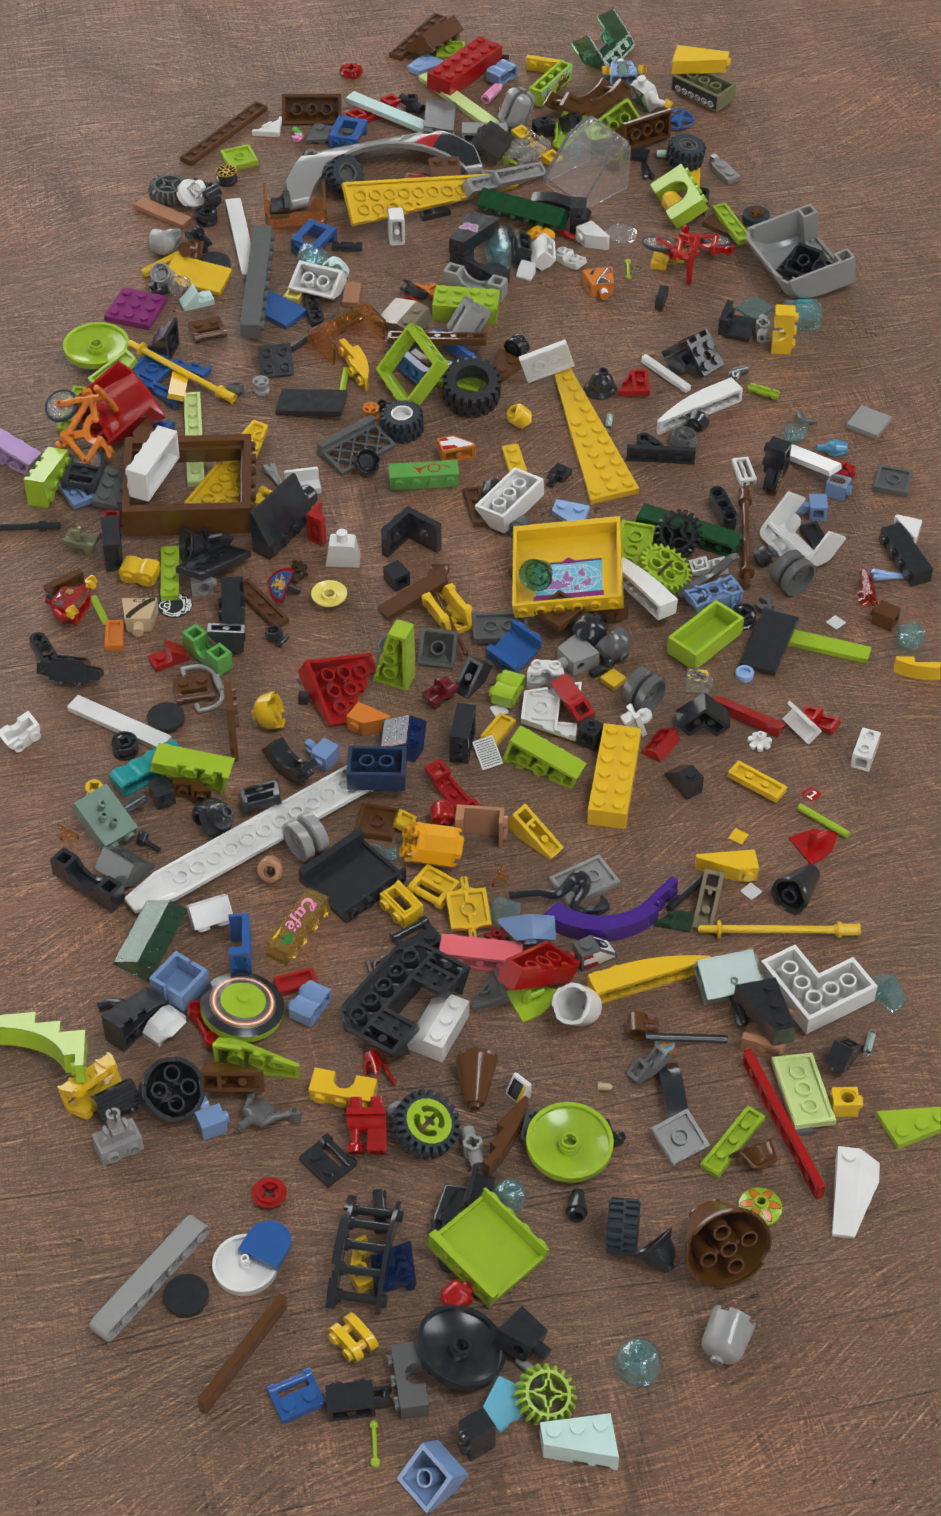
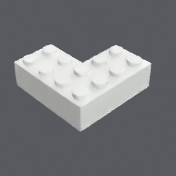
[759,945,878,1034]

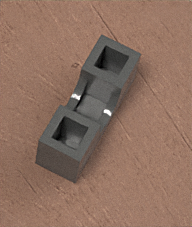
[387,1341,429,1420]

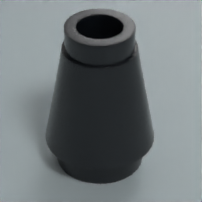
[566,1188,588,1222]

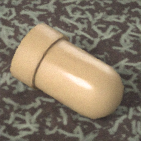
[597,1082,613,1091]

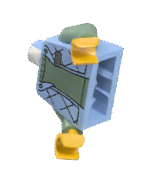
[602,59,647,86]

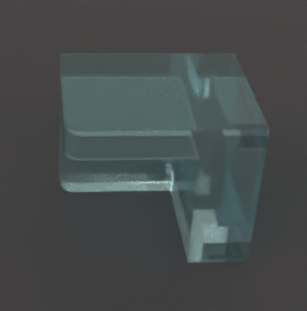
[490,896,522,922]

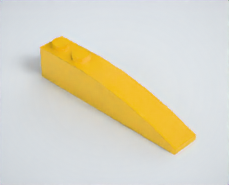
[587,955,711,1004]

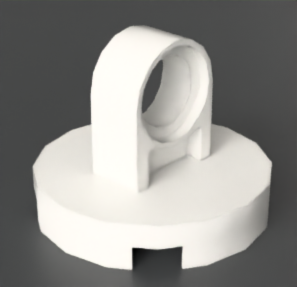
[177,179,206,209]

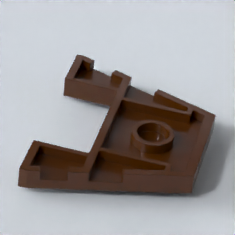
[224,682,239,762]

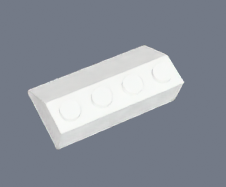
[475,467,544,534]

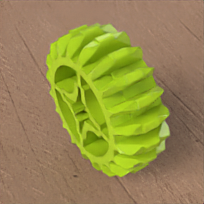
[513,1363,577,1427]

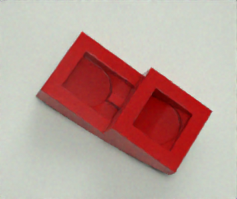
[801,705,841,735]

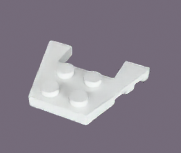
[521,682,582,741]

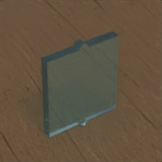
[735,295,774,320]

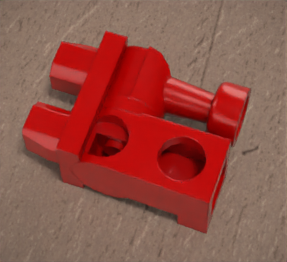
[346,1096,388,1155]

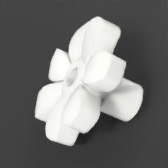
[748,731,772,752]

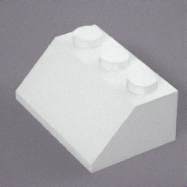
[288,260,347,300]
[407,994,469,1062]

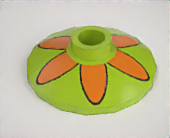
[738,1187,782,1226]

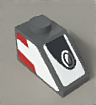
[572,935,618,972]

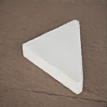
[252,116,282,137]

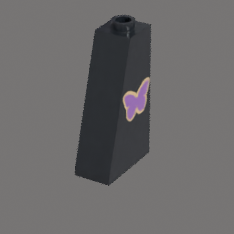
[449,211,499,256]

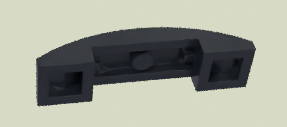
[531,191,592,222]
[657,1062,688,1119]

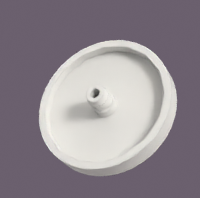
[212,1234,278,1296]

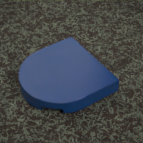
[238,1221,291,1271]

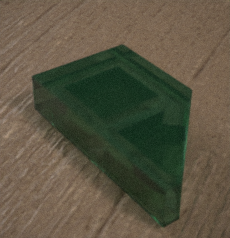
[653,910,694,933]

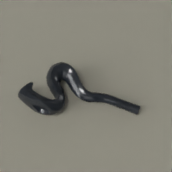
[509,871,610,916]

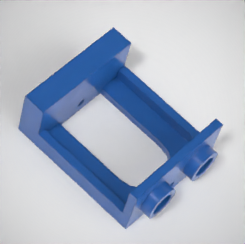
[328,115,368,148]
[291,219,337,261]
[228,913,252,973]

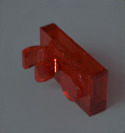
[857,568,879,606]

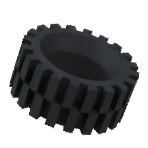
[442,355,502,418]

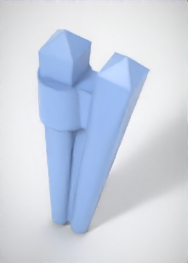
[871,569,904,581]

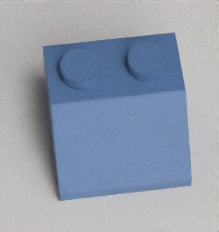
[498,914,556,945]
[396,1440,469,1513]

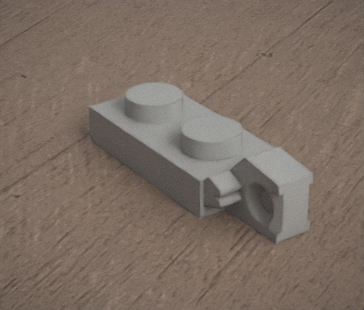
[709,153,741,185]

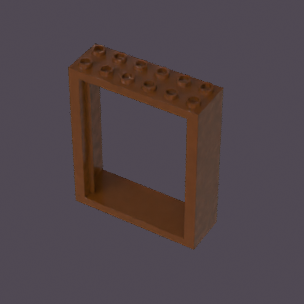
[122,434,256,537]

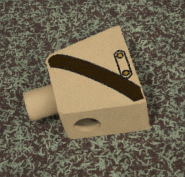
[122,598,159,637]

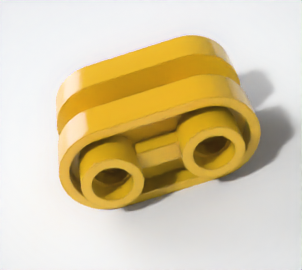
[327,1312,379,1363]

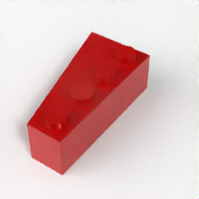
[497,941,580,991]

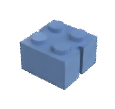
[149,951,210,1012]

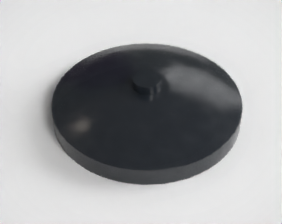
[415,1304,506,1391]

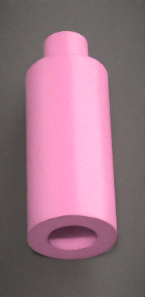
[481,83,502,104]

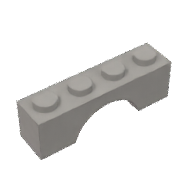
[443,262,508,303]

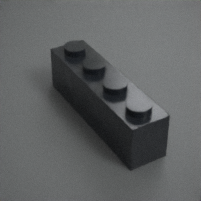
[879,523,933,587]

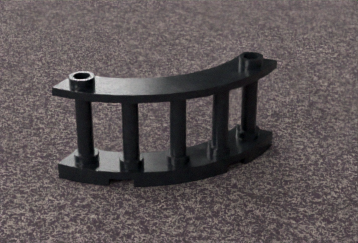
[325,1195,404,1315]

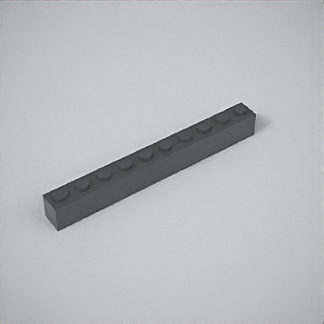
[240,225,276,338]

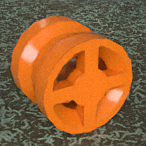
[363,402,380,422]

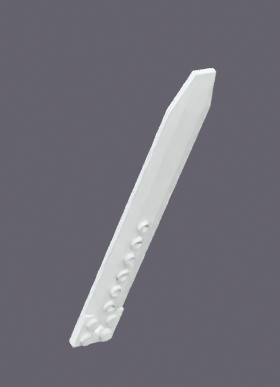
[125,765,374,913]

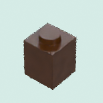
[871,600,901,632]

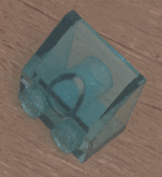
[484,227,511,271]

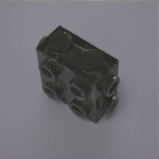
[471,120,515,166]

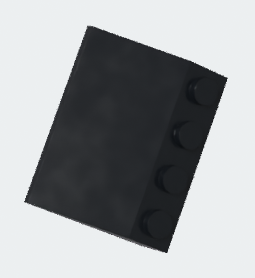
[249,473,311,560]

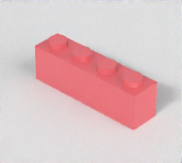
[439,934,523,972]

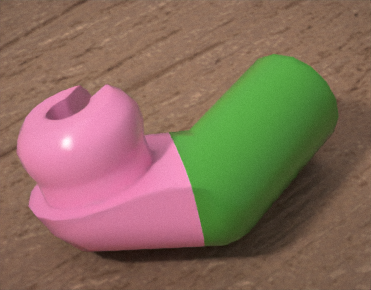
[292,126,304,143]

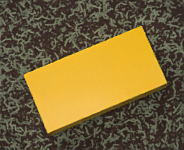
[480,712,516,746]

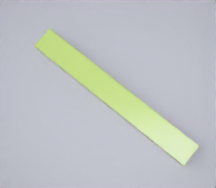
[418,71,499,123]
[184,392,205,487]

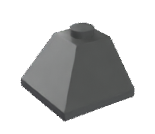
[417,627,459,668]

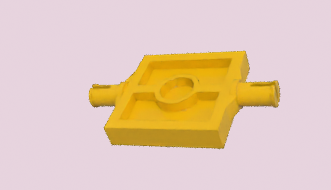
[446,876,492,937]

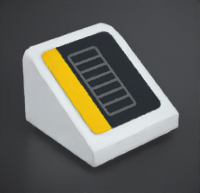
[506,1072,532,1103]

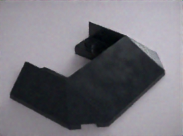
[342,941,471,1057]

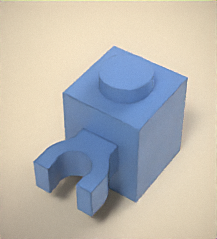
[796,494,828,521]
[304,738,340,772]
[195,1096,230,1140]

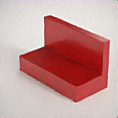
[306,502,327,547]

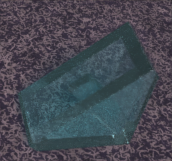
[871,974,907,1013]

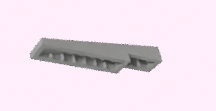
[461,161,547,198]

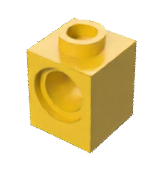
[829,1087,863,1117]

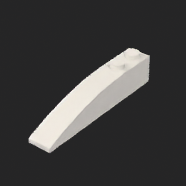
[656,377,743,435]
[623,557,678,620]

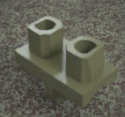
[62,526,99,555]

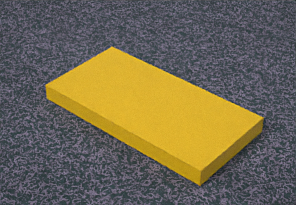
[169,254,233,296]

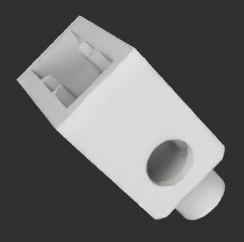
[326,529,361,568]

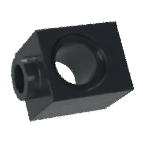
[558,112,584,133]
[578,717,604,751]

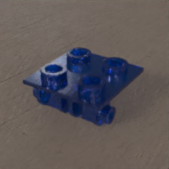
[370,1241,417,1295]

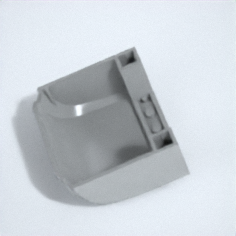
[747,203,856,299]

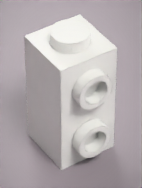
[850,728,881,772]

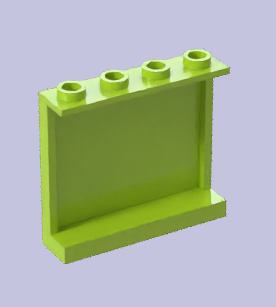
[426,1187,549,1308]

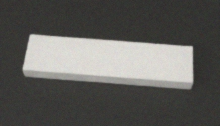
[790,444,842,476]

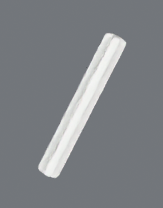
[641,354,691,393]

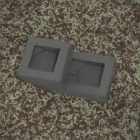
[626,1044,673,1084]

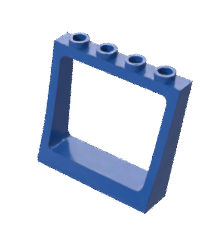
[388,328,477,384]

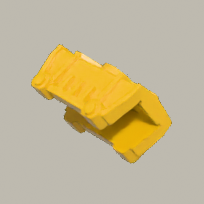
[421,583,472,634]
[57,1052,122,1120]

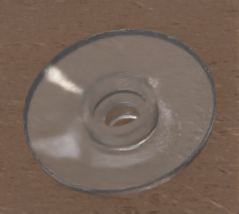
[606,223,637,244]

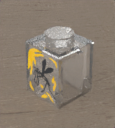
[686,668,713,695]

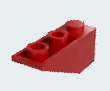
[550,673,595,728]

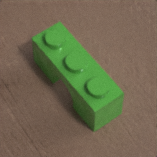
[182,624,233,676]

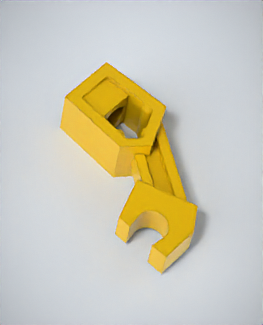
[348,1235,374,1293]

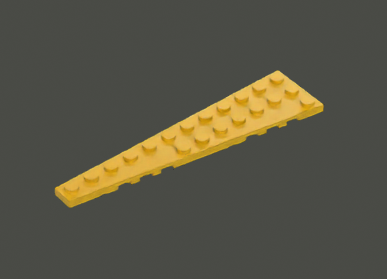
[341,173,518,227]
[553,368,639,505]

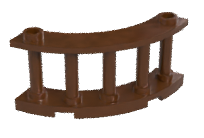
[543,78,631,115]

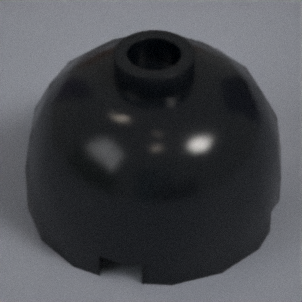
[570,612,608,646]

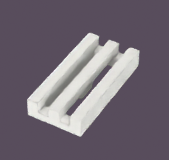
[731,457,757,486]

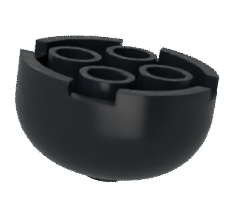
[138,1057,205,1123]

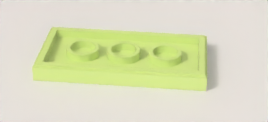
[771,1053,836,1130]

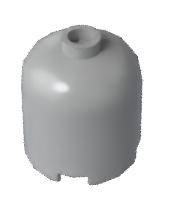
[701,1305,756,1366]

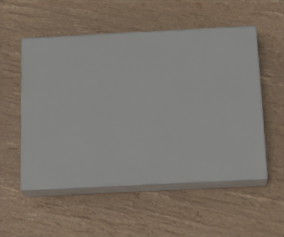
[548,854,620,908]

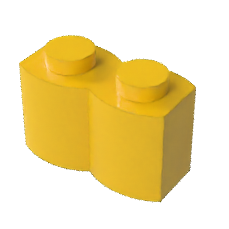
[118,555,161,586]

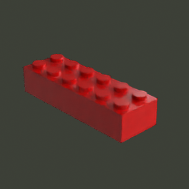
[427,36,502,96]

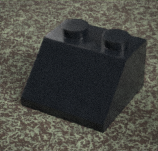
[147,318,180,359]

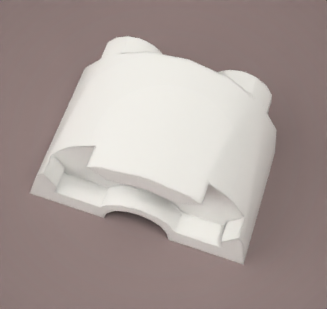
[527,659,564,689]
[0,711,41,752]

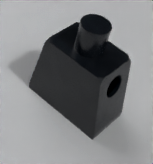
[492,1306,552,1362]

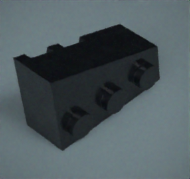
[219,576,246,641]

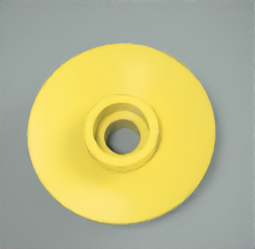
[311,580,347,607]

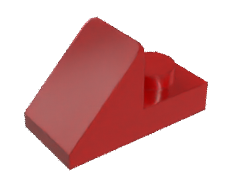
[148,639,190,672]

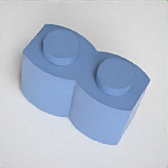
[486,59,518,86]
[287,980,332,1028]

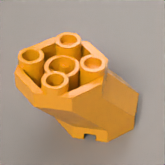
[399,822,464,868]

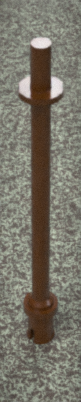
[738,486,755,589]

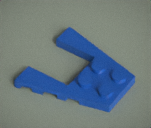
[132,354,212,409]

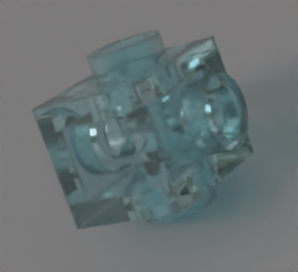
[896,621,925,650]

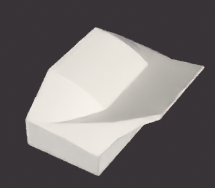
[142,1005,187,1047]

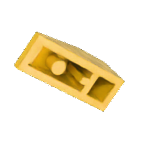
[507,804,564,860]
[695,850,759,882]

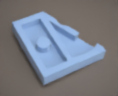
[407,54,444,76]
[551,499,590,522]

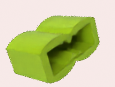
[489,669,526,709]

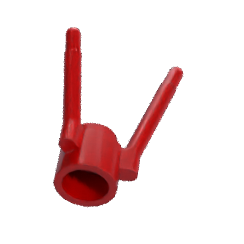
[362,1050,397,1085]

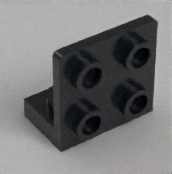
[718,300,757,341]
[258,343,294,378]

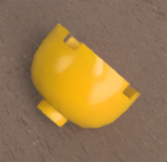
[251,691,285,730]

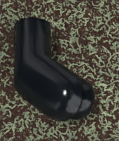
[148,282,172,295]
[589,657,615,679]

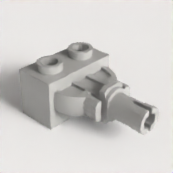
[91,1107,144,1166]

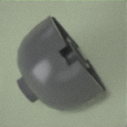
[595,626,632,661]

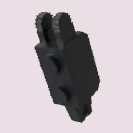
[36,655,105,686]

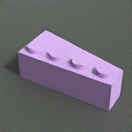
[0,428,41,476]

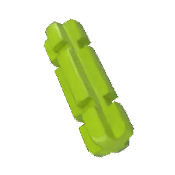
[747,383,780,400]

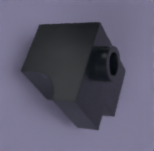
[270,191,293,219]

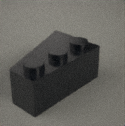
[733,977,796,1046]
[101,987,166,1052]

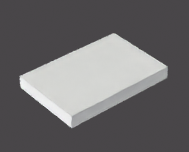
[519,340,575,383]

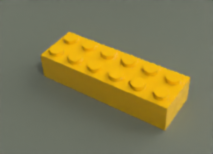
[587,723,642,829]

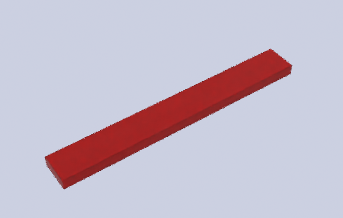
[742,1048,826,1200]

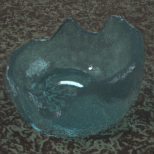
[782,419,809,442]
[493,1179,526,1213]

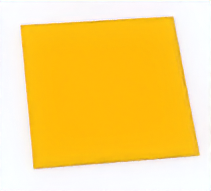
[728,828,749,845]

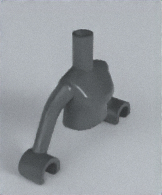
[237,1092,302,1131]

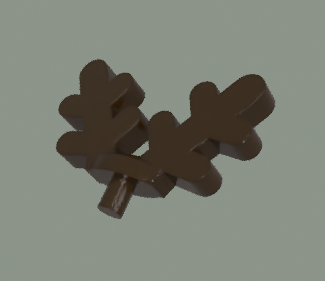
[291,560,309,584]

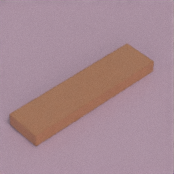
[134,197,192,230]

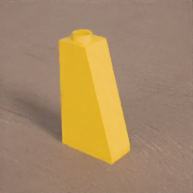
[671,45,731,74]

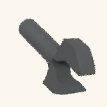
[755,596,786,614]

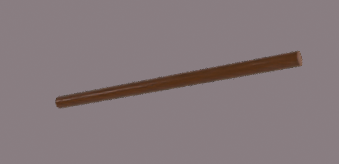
[434,591,469,656]

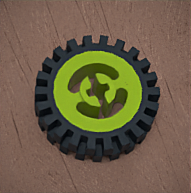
[391,1089,461,1160]

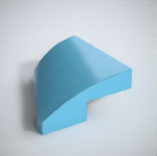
[483,1376,538,1433]

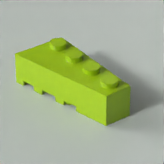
[373,619,415,691]

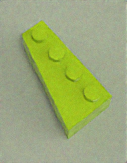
[23,447,71,508]
[502,725,587,789]
[150,743,235,794]

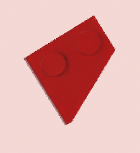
[618,369,650,396]

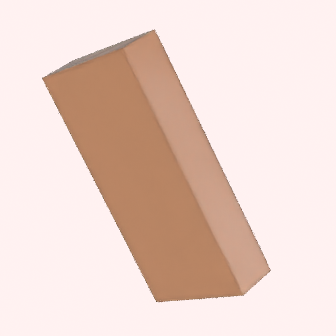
[342,282,362,307]

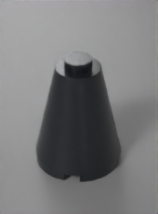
[771,864,820,914]

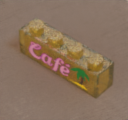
[265,888,330,965]

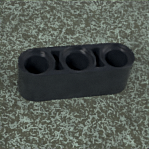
[708,486,738,531]

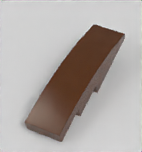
[482,1096,528,1176]

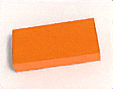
[104,620,125,651]

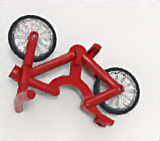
[642,225,735,285]

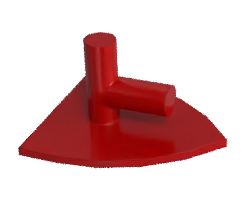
[789,829,837,865]

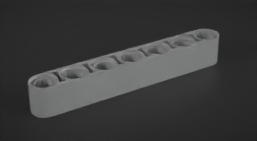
[89,1215,210,1342]

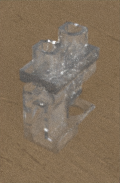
[506,128,551,165]

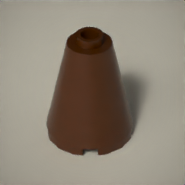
[455,1048,498,1110]

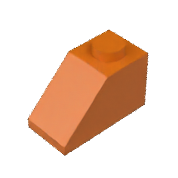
[346,702,391,736]

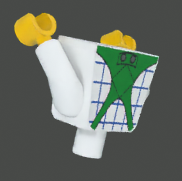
[631,75,673,113]

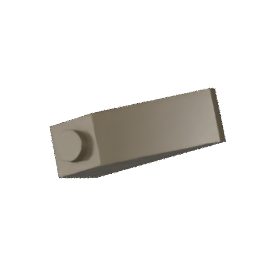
[692,869,725,929]

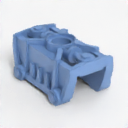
[683,574,744,615]

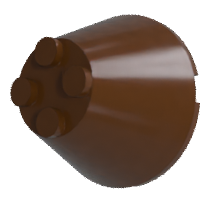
[685,1198,772,1288]

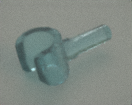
[373,843,398,861]

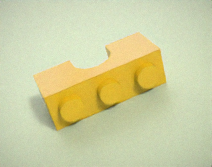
[771,304,799,355]
[308,1068,378,1108]

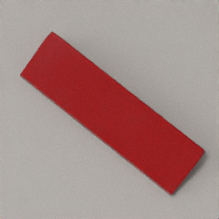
[713,695,787,737]

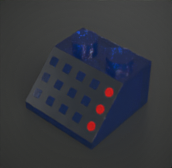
[380,715,427,763]

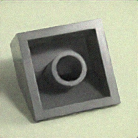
[94,847,155,888]

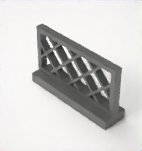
[317,415,396,476]

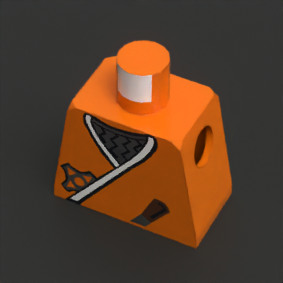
[582,266,614,300]

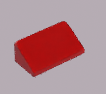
[641,728,680,762]

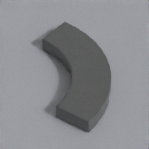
[677,553,740,598]

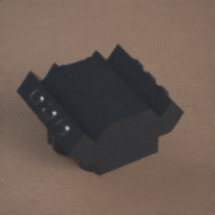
[776,242,833,279]

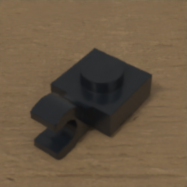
[400,279,429,299]
[546,463,572,488]

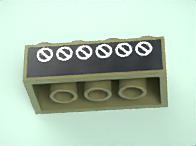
[671,73,736,112]

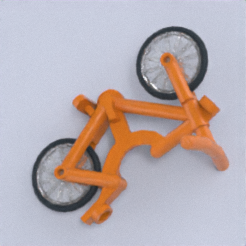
[45,385,119,468]

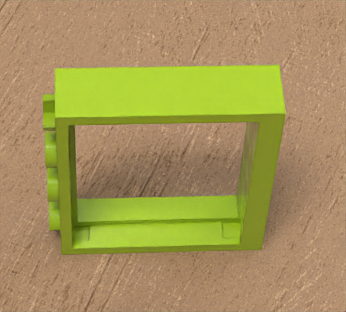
[375,322,449,406]

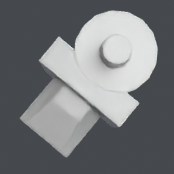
[620,703,652,737]

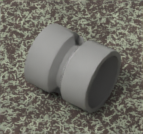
[150,262,177,288]

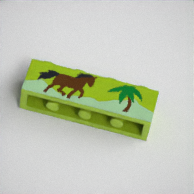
[529,60,573,107]

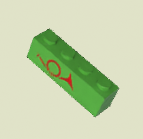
[388,460,459,491]

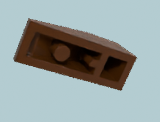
[200,1062,265,1092]

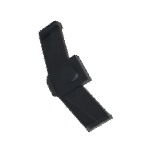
[430,1185,467,1273]

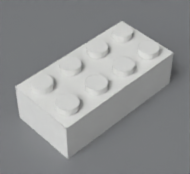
[125,426,180,502]

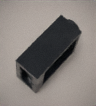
[100,515,123,572]
[449,703,476,764]

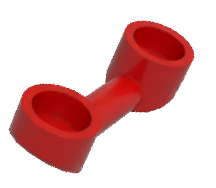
[186,1000,221,1048]

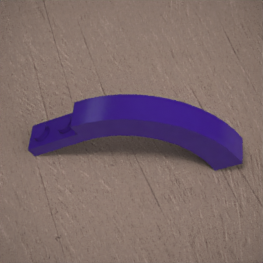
[545,876,678,941]

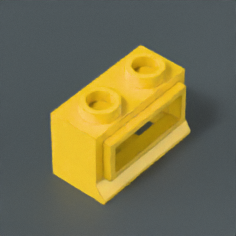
[379,880,423,928]

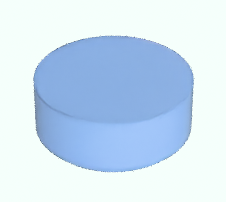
[735,665,754,683]

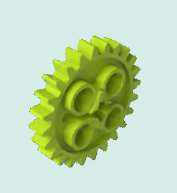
[637,543,693,595]

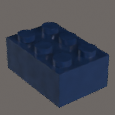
[346,745,407,791]

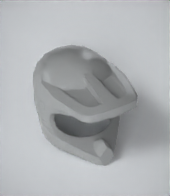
[149,228,182,256]

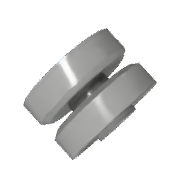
[282,811,329,862]

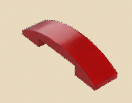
[346,93,401,122]
[424,758,481,812]

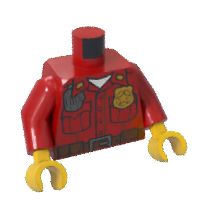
[45,575,98,626]

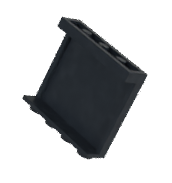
[298,828,407,923]

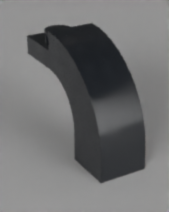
[261,737,318,784]

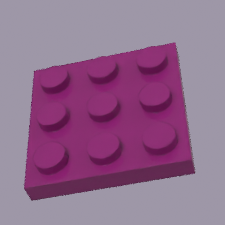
[104,287,168,330]

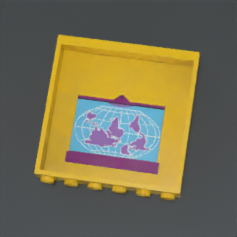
[512,516,624,618]

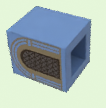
[825,473,853,501]

